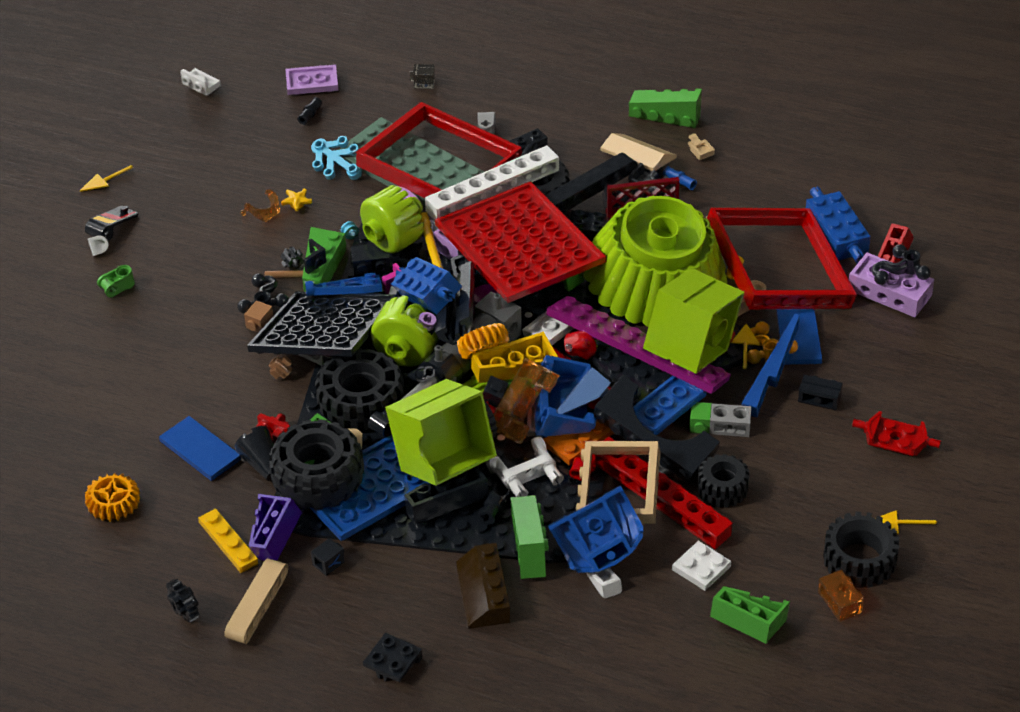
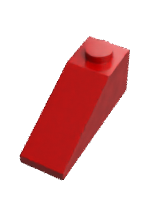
[877,224,914,263]

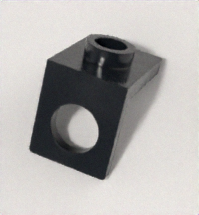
[304,239,327,274]

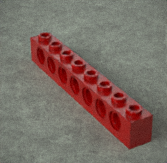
[592,436,733,550]

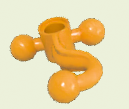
[747,321,798,364]

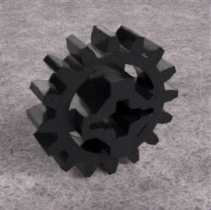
[166,578,200,623]

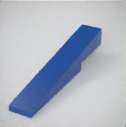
[742,314,800,418]

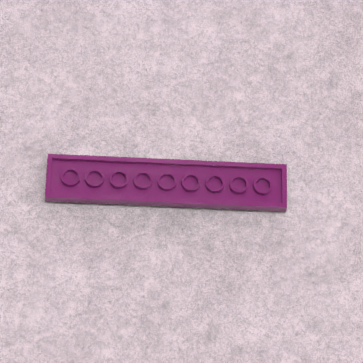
[546,296,731,394]

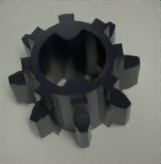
[280,247,304,271]

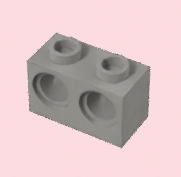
[710,404,751,437]

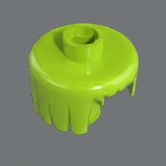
[360,185,424,254]
[370,296,439,367]

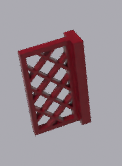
[606,177,680,221]

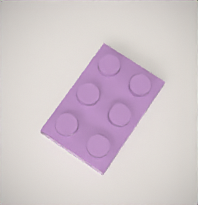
[286,65,338,95]

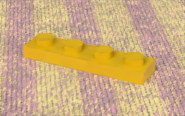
[198,508,258,573]

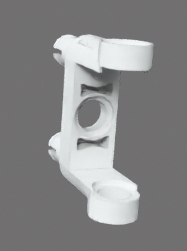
[486,436,564,497]

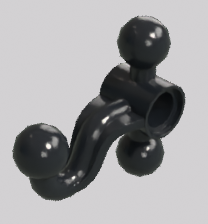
[871,244,931,285]
[237,273,289,314]

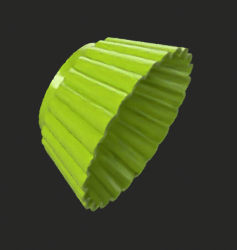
[583,196,727,327]

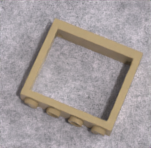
[576,441,660,524]

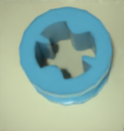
[341,221,359,239]

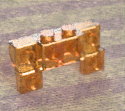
[494,358,560,445]

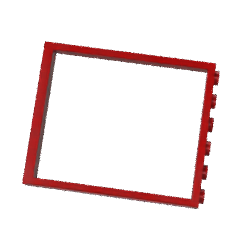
[356,102,522,198]
[707,208,857,310]

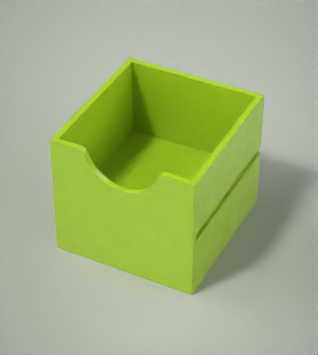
[643,268,745,374]
[385,379,497,486]

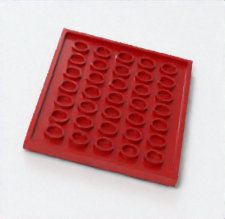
[435,181,606,303]

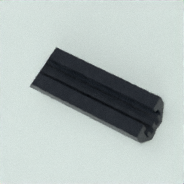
[435,261,475,345]

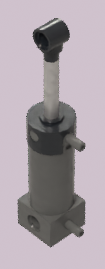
[368,292,522,437]

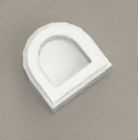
[88,236,109,256]

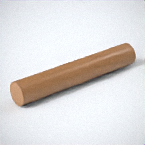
[265,270,303,278]

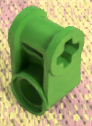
[97,265,135,297]

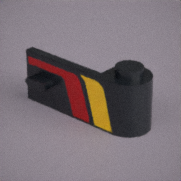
[85,205,138,241]

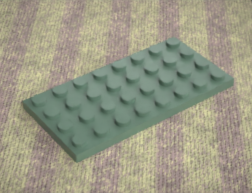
[337,117,484,206]

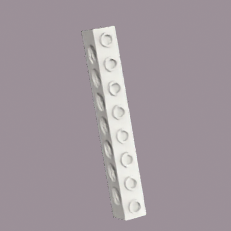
[425,146,559,221]

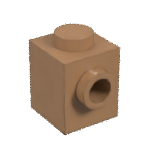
[244,301,273,332]

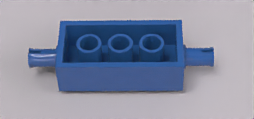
[806,186,871,264]
[391,257,462,314]

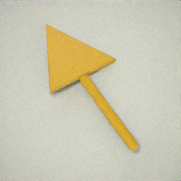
[80,165,133,192]
[731,323,760,369]
[875,510,937,535]

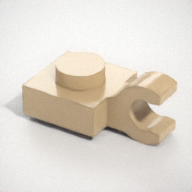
[688,133,715,160]

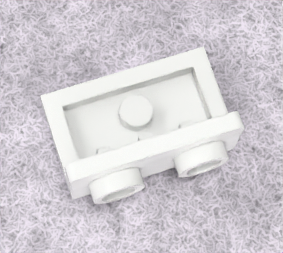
[180,68,221,96]

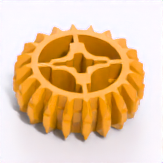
[457,323,509,359]
[85,473,140,522]

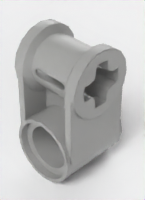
[478,112,496,135]

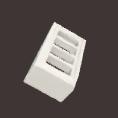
[585,568,622,599]

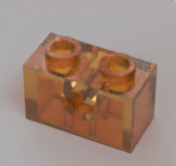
[818,570,864,621]

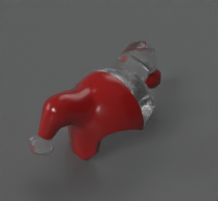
[564,331,599,360]

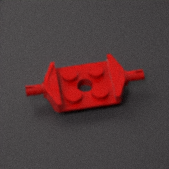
[852,411,941,456]

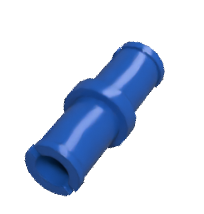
[663,166,697,190]

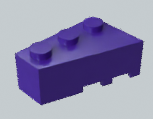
[249,494,302,561]

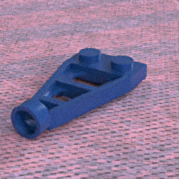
[305,273,382,296]

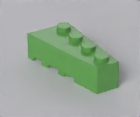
[629,89,702,128]
[302,227,347,291]
[511,495,548,579]

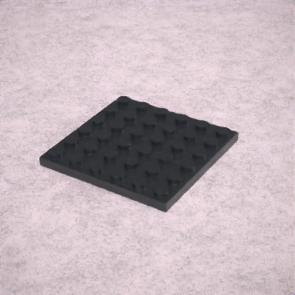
[247,291,397,358]

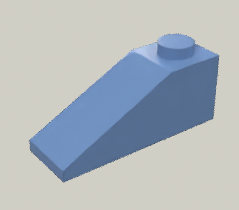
[556,367,611,415]

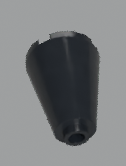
[235,426,275,481]

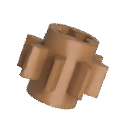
[269,355,293,379]

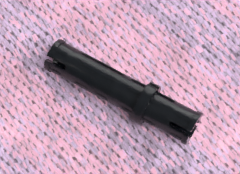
[402,366,435,385]

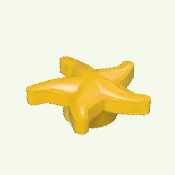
[281,188,312,211]

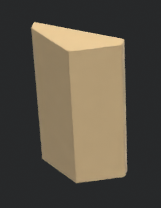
[600,133,677,171]

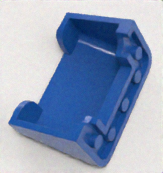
[533,355,596,437]

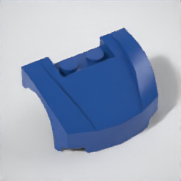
[548,485,644,573]

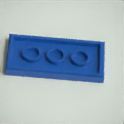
[776,309,822,365]
[633,376,707,435]
[159,416,241,481]

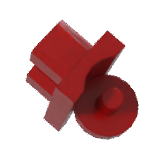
[256,413,290,442]

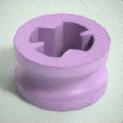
[418,312,436,331]

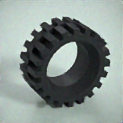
[823,512,899,588]

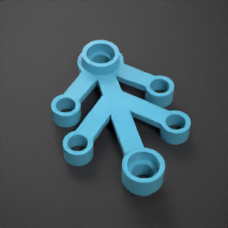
[311,136,362,180]

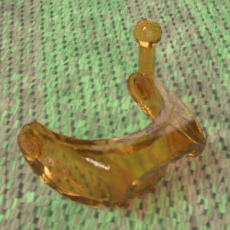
[240,189,280,222]

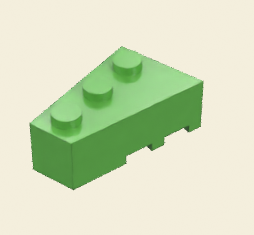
[710,586,790,644]

